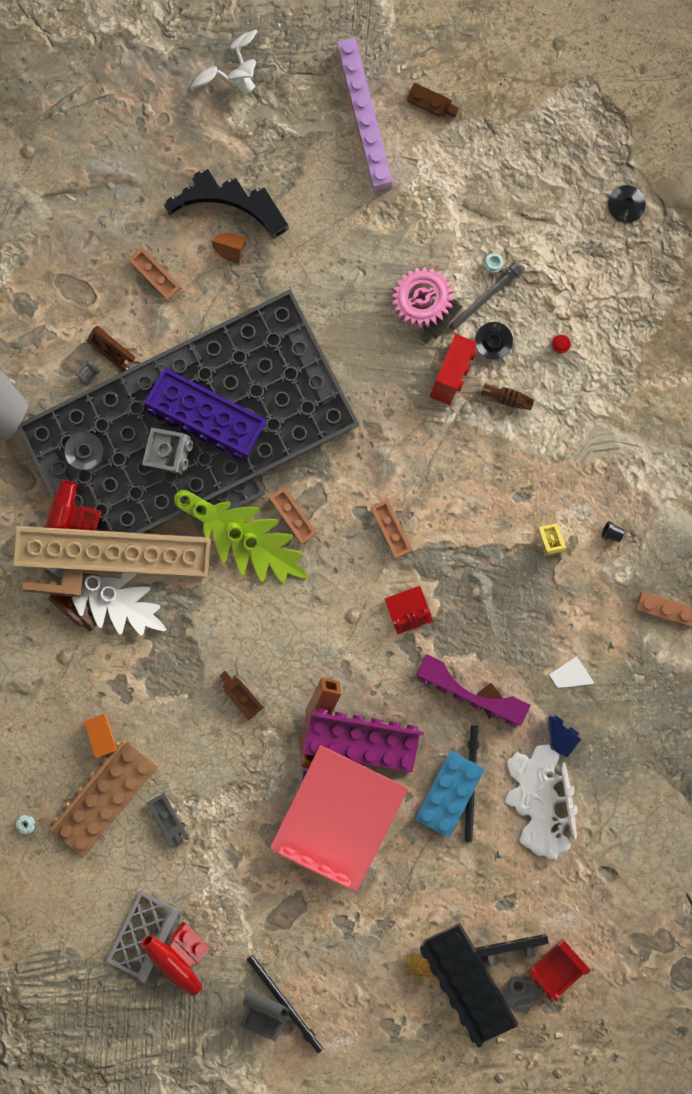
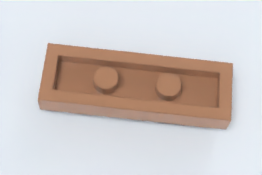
[128,247,182,301]
[269,486,317,544]
[370,499,413,559]
[636,592,692,627]

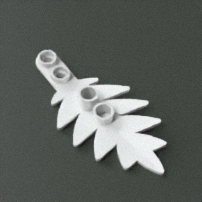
[46,568,166,636]

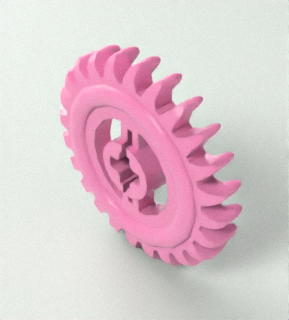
[391,267,454,328]

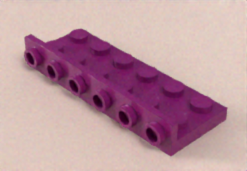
[302,708,424,773]

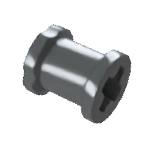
[74,360,100,385]

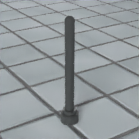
[450,262,524,330]

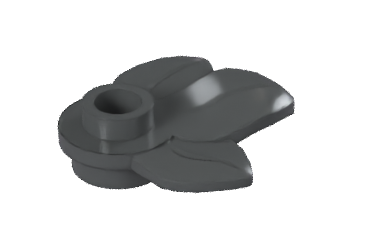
[502,976,540,1014]

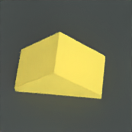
[539,523,566,556]

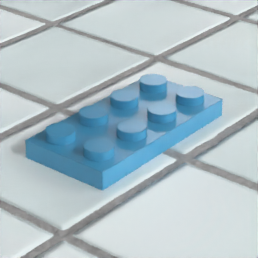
[415,751,485,838]

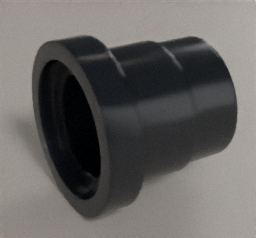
[601,521,624,542]

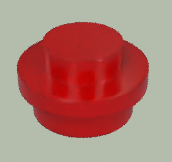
[551,335,571,354]

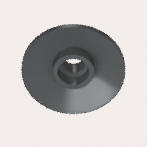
[65,432,103,470]

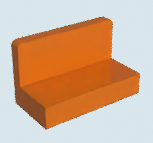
[84,714,117,758]

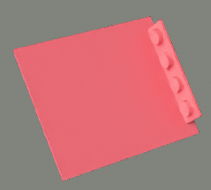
[270,745,408,892]

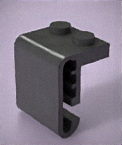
[240,990,289,1042]

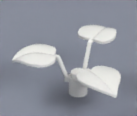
[191,30,257,95]

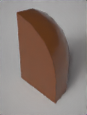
[212,233,247,263]

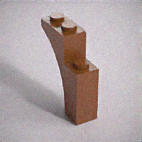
[299,677,341,769]

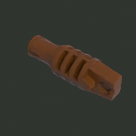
[481,383,534,410]

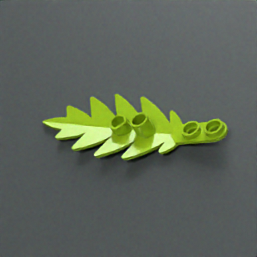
[174,490,308,583]

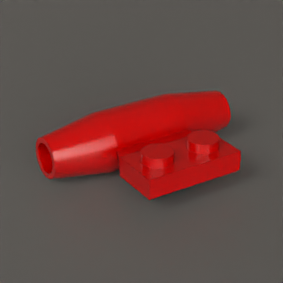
[44,480,102,531]
[141,922,210,996]

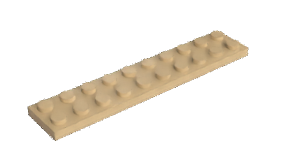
[13,526,211,577]

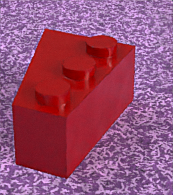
[430,334,477,406]

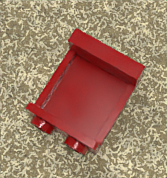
[528,938,591,1001]

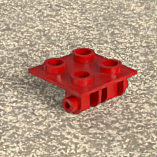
[384,586,433,635]

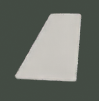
[549,657,594,688]

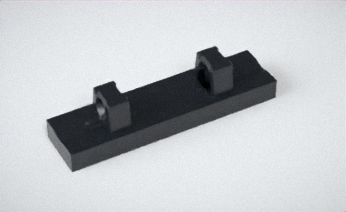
[475,934,549,966]

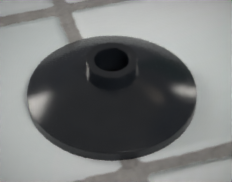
[608,185,646,223]
[475,322,513,360]

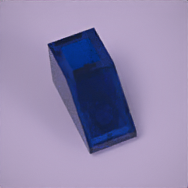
[546,715,581,758]

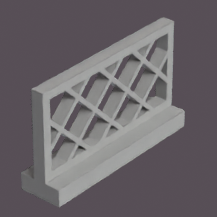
[106,891,184,983]

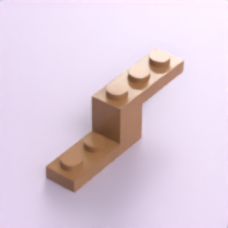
[22,569,122,597]

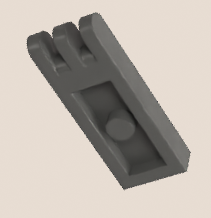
[147,793,189,848]

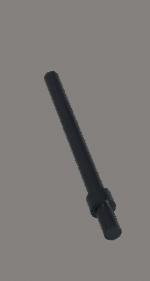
[465,725,479,842]
[247,955,324,1053]

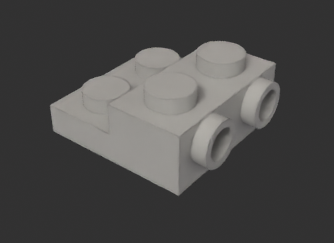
[142,428,193,474]

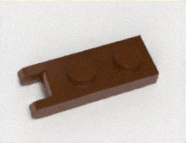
[87,325,135,372]

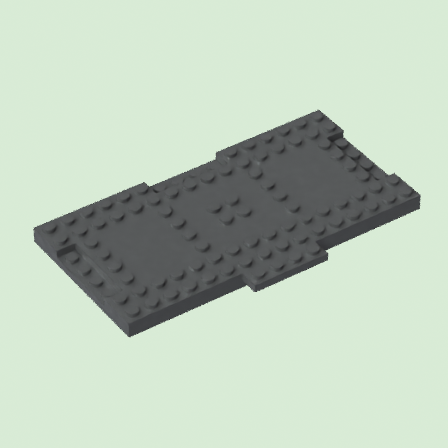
[18,289,359,534]

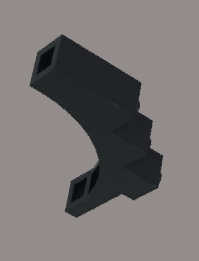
[164,169,289,239]

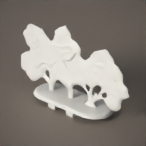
[505,744,578,861]

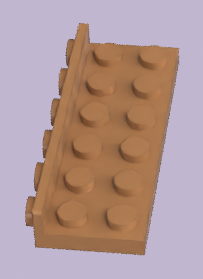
[49,740,158,857]

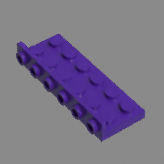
[144,367,267,461]

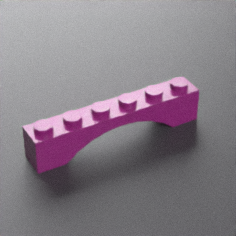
[416,654,531,727]

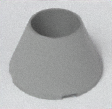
[0,368,28,440]

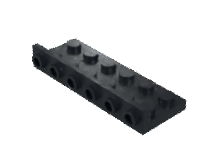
[420,923,518,1048]

